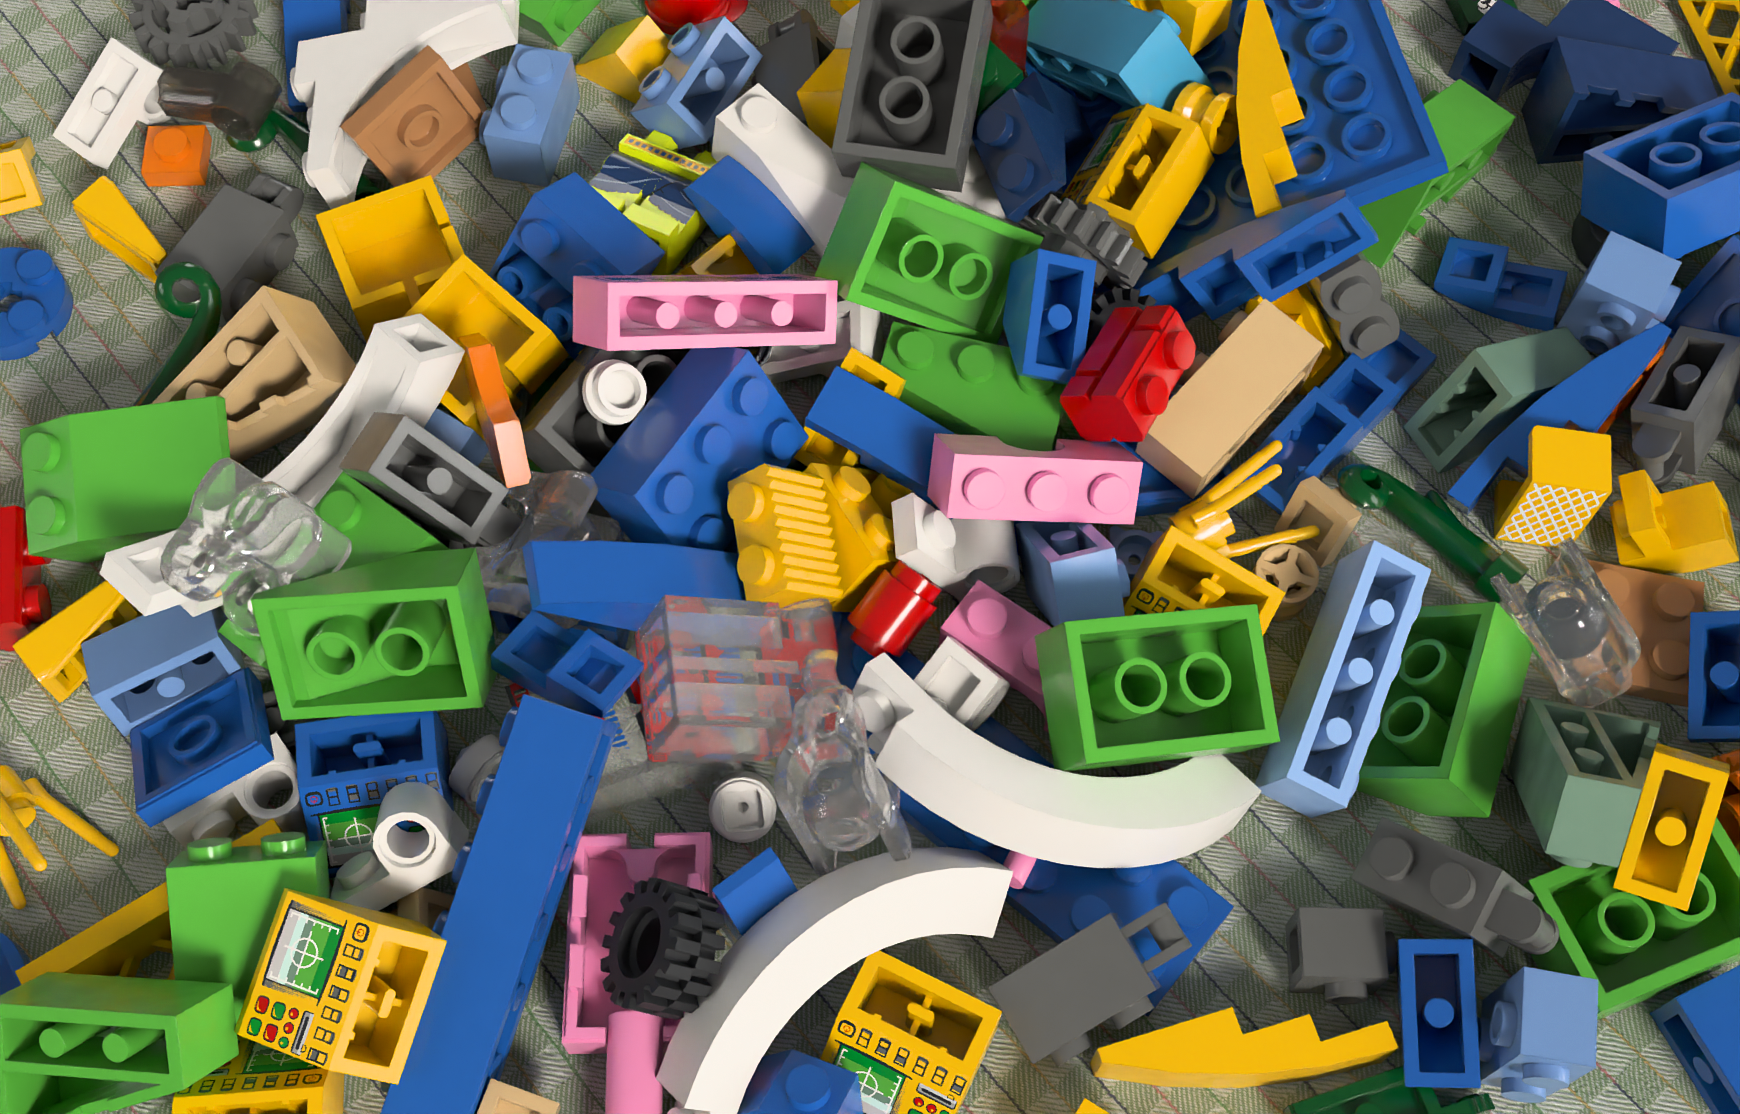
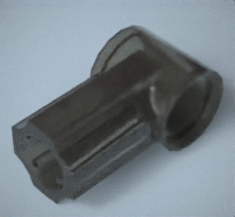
[157,62,282,141]

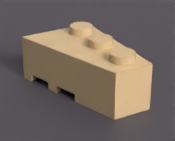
[152,285,356,467]
[1135,298,1324,499]

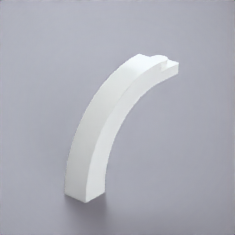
[100,313,465,617]
[845,652,1262,868]
[656,847,1014,1114]

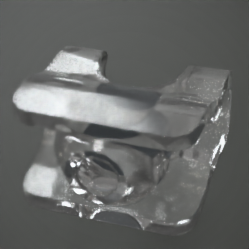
[160,457,352,636]
[467,470,625,629]
[1490,537,1641,709]
[774,684,911,876]

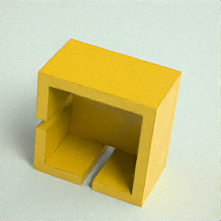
[315,175,465,344]
[403,254,569,441]

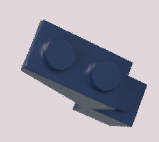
[1447,0,1680,103]
[972,71,1094,223]

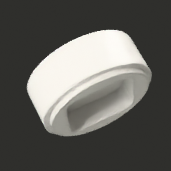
[448,734,505,803]
[709,771,777,843]

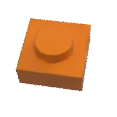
[141,125,212,187]

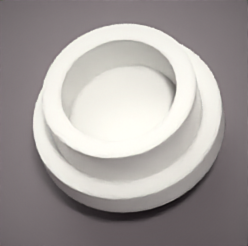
[582,359,647,425]

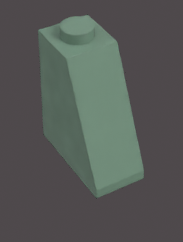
[1403,327,1593,474]

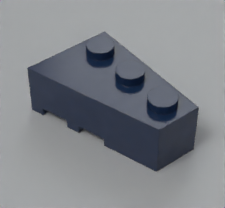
[1521,36,1718,164]

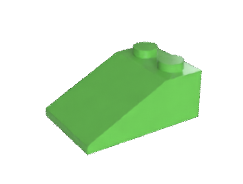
[814,162,1044,345]
[20,396,234,563]
[250,548,497,720]

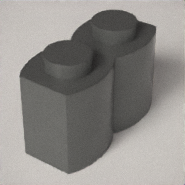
[1306,251,1400,359]

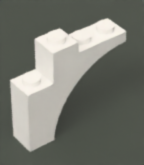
[290,0,520,209]

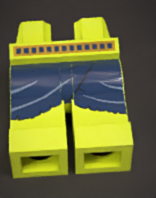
[588,130,717,275]

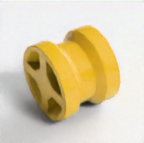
[1171,82,1239,155]

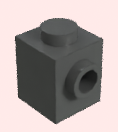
[1285,906,1397,1005]

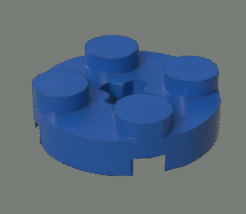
[0,247,73,361]

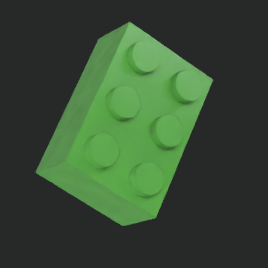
[1034,604,1280,772]
[1523,817,1740,1020]

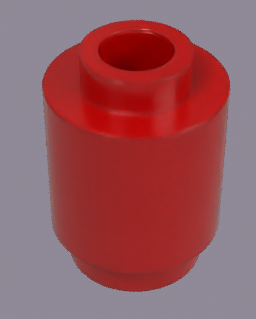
[847,560,942,658]

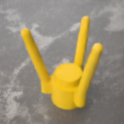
[1168,440,1320,559]
[0,765,119,910]

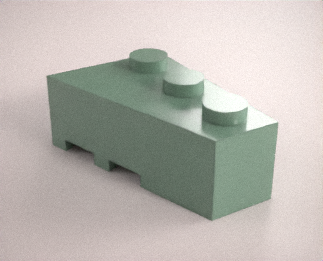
[1508,697,1662,868]

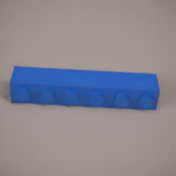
[380,694,619,1114]

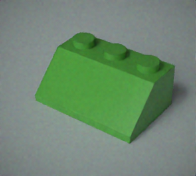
[1356,602,1534,818]

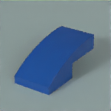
[683,155,815,274]
[1434,237,1568,331]
[491,610,644,718]

